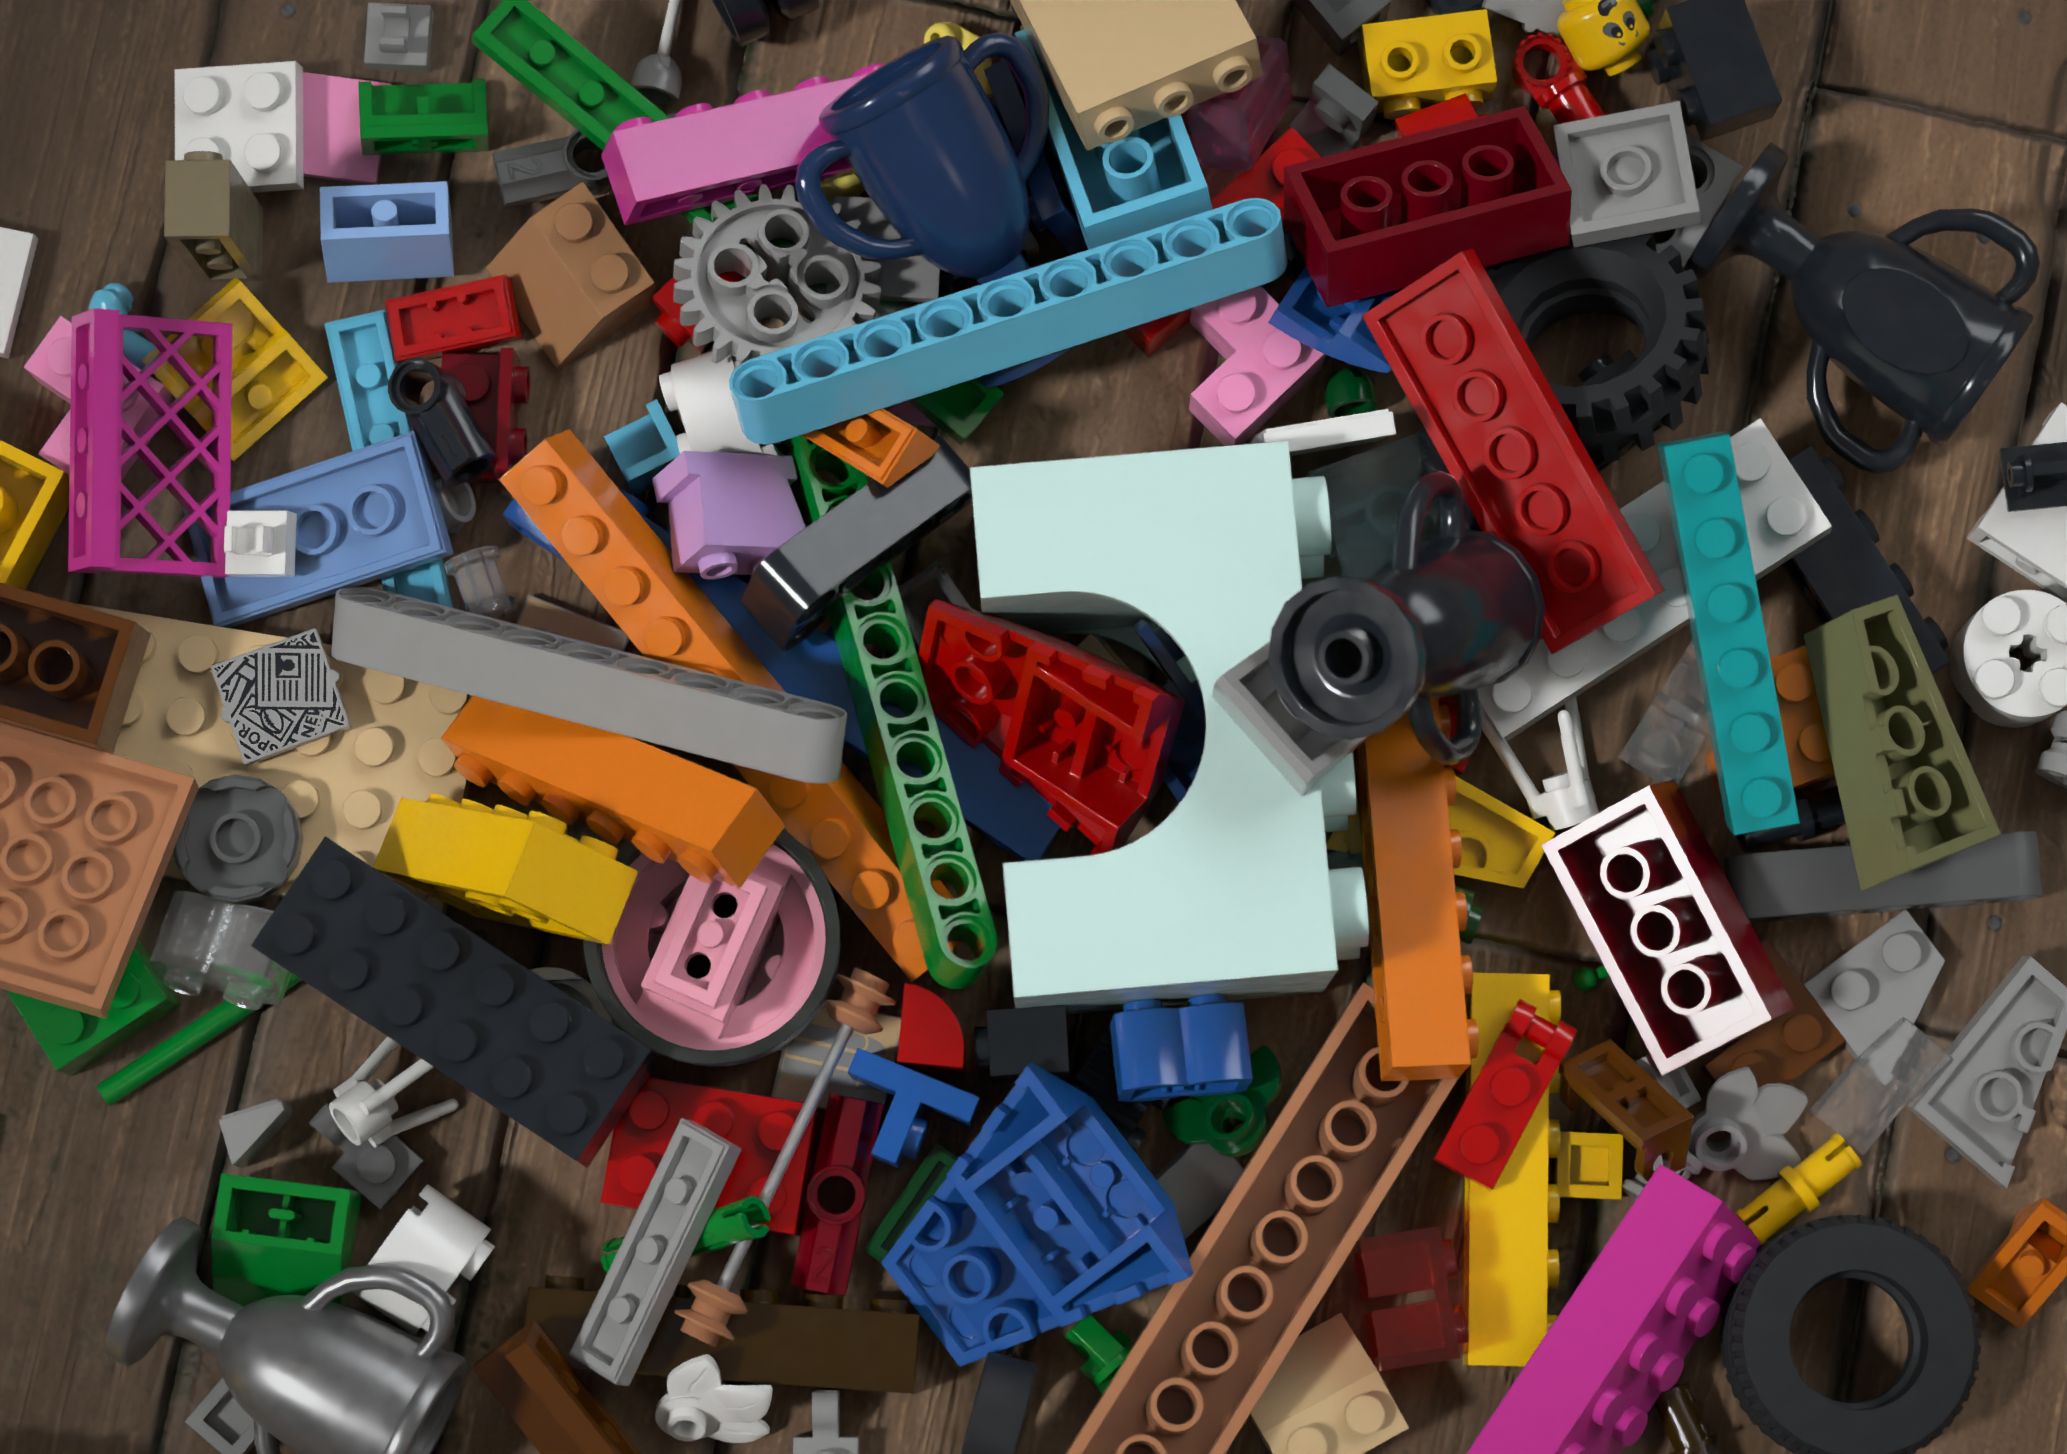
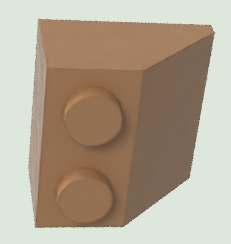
[486,182,658,371]

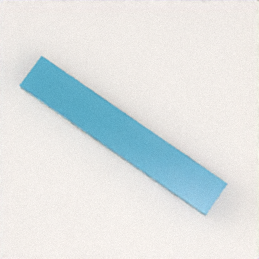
[324,309,454,608]

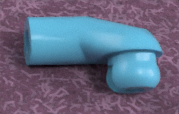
[88,283,156,370]

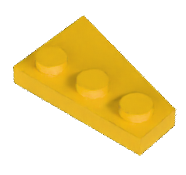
[1326,776,1555,889]

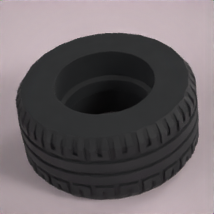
[1720,1214,1982,1454]

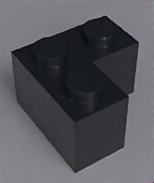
[1646,0,1782,142]

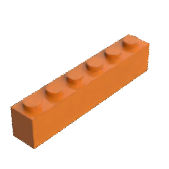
[441,696,785,889]
[1354,699,1479,1081]

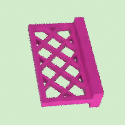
[68,308,232,578]

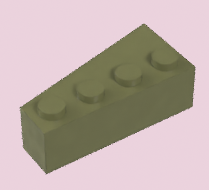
[1804,595,2001,891]

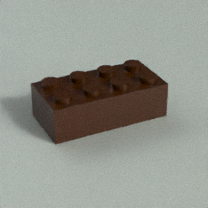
[0,583,151,754]

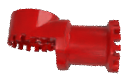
[1512,32,1612,124]

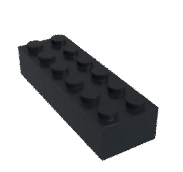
[251,836,660,1168]

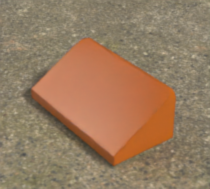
[802,409,941,488]

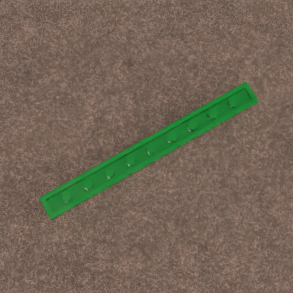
[471,0,1004,445]

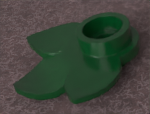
[1162,1045,1282,1157]

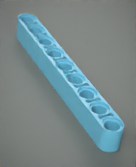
[729,198,1288,445]

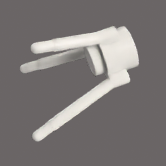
[1481,697,1599,831]
[329,1036,459,1148]

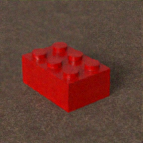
[601,1077,820,1237]

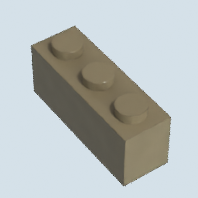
[164,151,263,282]

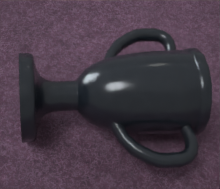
[1683,142,2040,474]
[1269,471,1546,765]

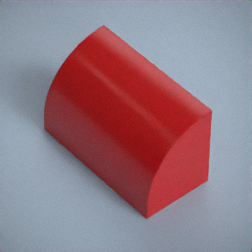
[897,983,967,1076]

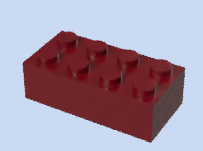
[1284,106,1572,308]
[1541,779,1795,1076]

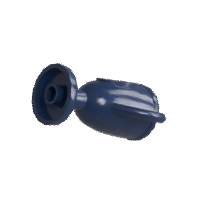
[795,32,1075,387]

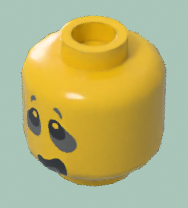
[1557,0,1650,76]

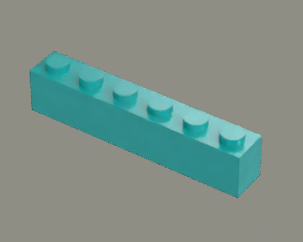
[1658,432,1799,835]

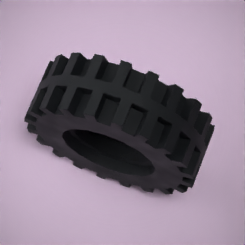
[1484,228,1711,463]

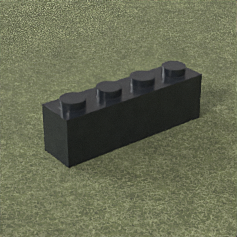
[1782,446,1950,675]

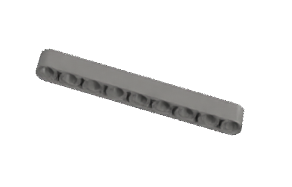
[331,587,847,783]

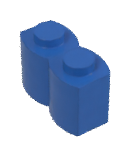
[1109,994,1253,1102]

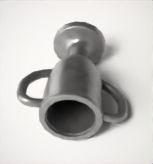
[104,1216,468,1454]

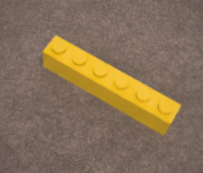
[1462,973,1561,1367]

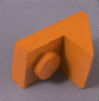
[1968,1198,2067,1330]

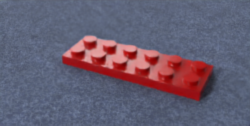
[1362,248,1665,655]

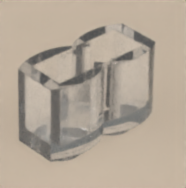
[149,891,292,1010]

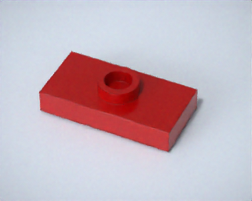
[385,275,522,363]

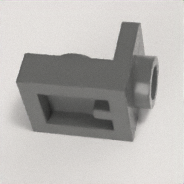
[1289,64,1379,157]

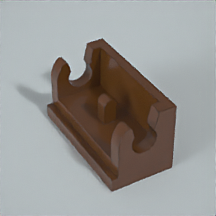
[1558,1039,1694,1181]

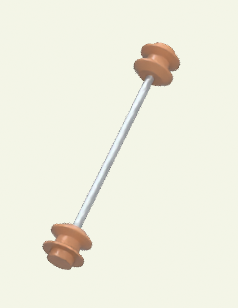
[674,968,896,1347]

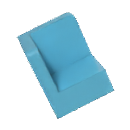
[604,399,680,496]

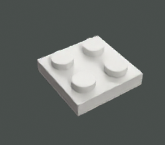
[175,61,304,193]

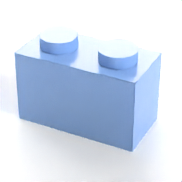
[320,181,454,283]

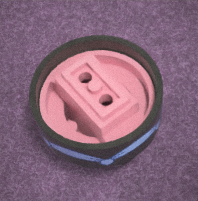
[583,830,841,1067]

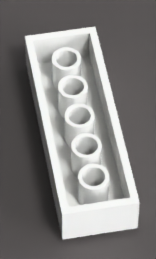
[1478,418,1832,741]

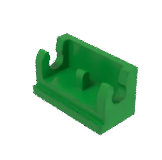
[358,78,488,155]

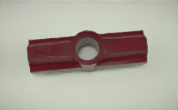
[790,1093,885,1296]

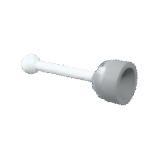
[630,0,682,106]

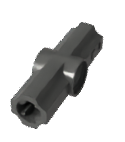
[493,113,676,209]

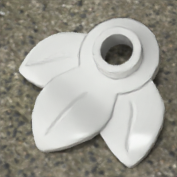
[655,1354,773,1443]

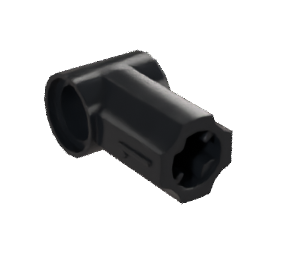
[388,358,497,487]

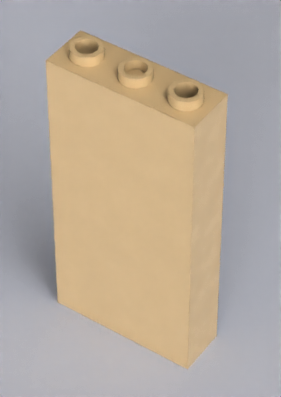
[1010,0,1263,151]

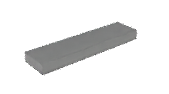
[569,1118,741,1386]

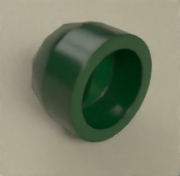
[1325,368,1378,418]

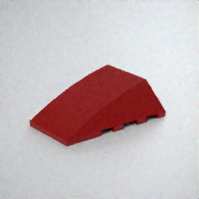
[918,599,1186,855]

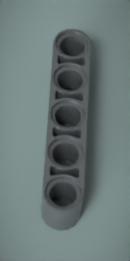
[1724,831,2044,923]

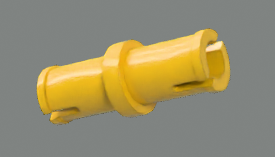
[1735,1132,1863,1246]

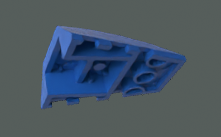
[881,1063,1193,1367]

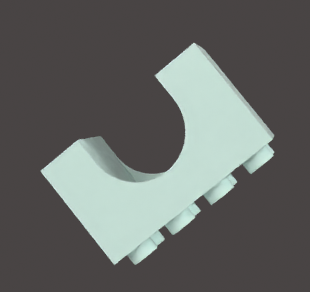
[970,441,1369,1014]

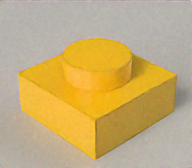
[1554,1132,1623,1200]

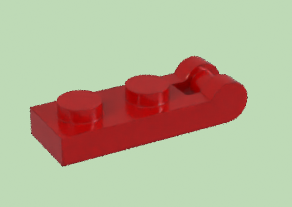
[1433,998,1578,1191]

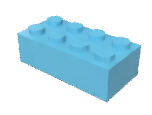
[1015,29,1212,250]

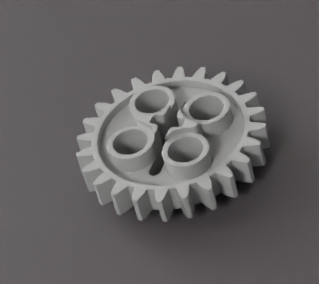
[673,184,881,369]

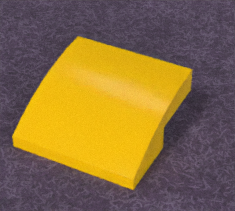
[141,277,328,461]

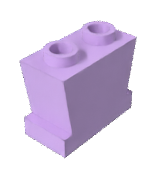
[652,451,806,580]

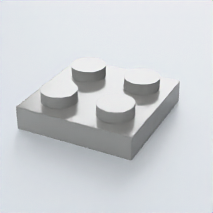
[1553,101,1702,247]

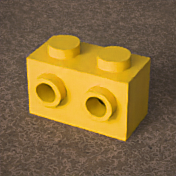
[1358,9,1497,120]

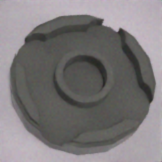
[173,774,304,905]

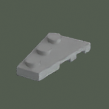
[1903,956,2067,1188]

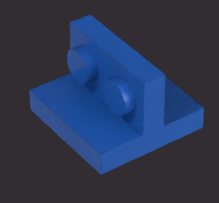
[848,1048,982,1169]

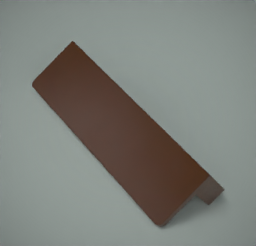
[474,1320,641,1454]

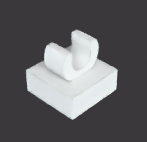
[224,511,297,577]

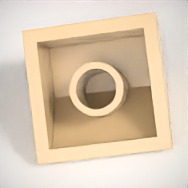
[1249,1313,1409,1454]

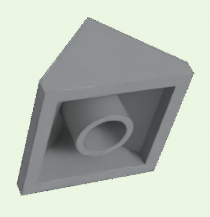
[1212,641,1371,796]

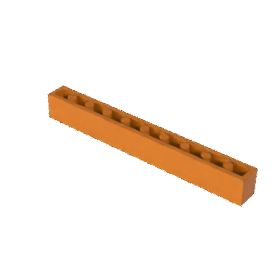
[499,429,961,982]

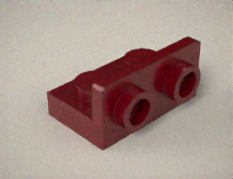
[436,348,530,484]

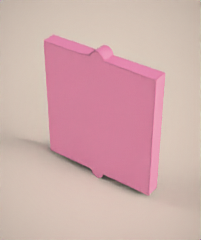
[303,72,392,185]

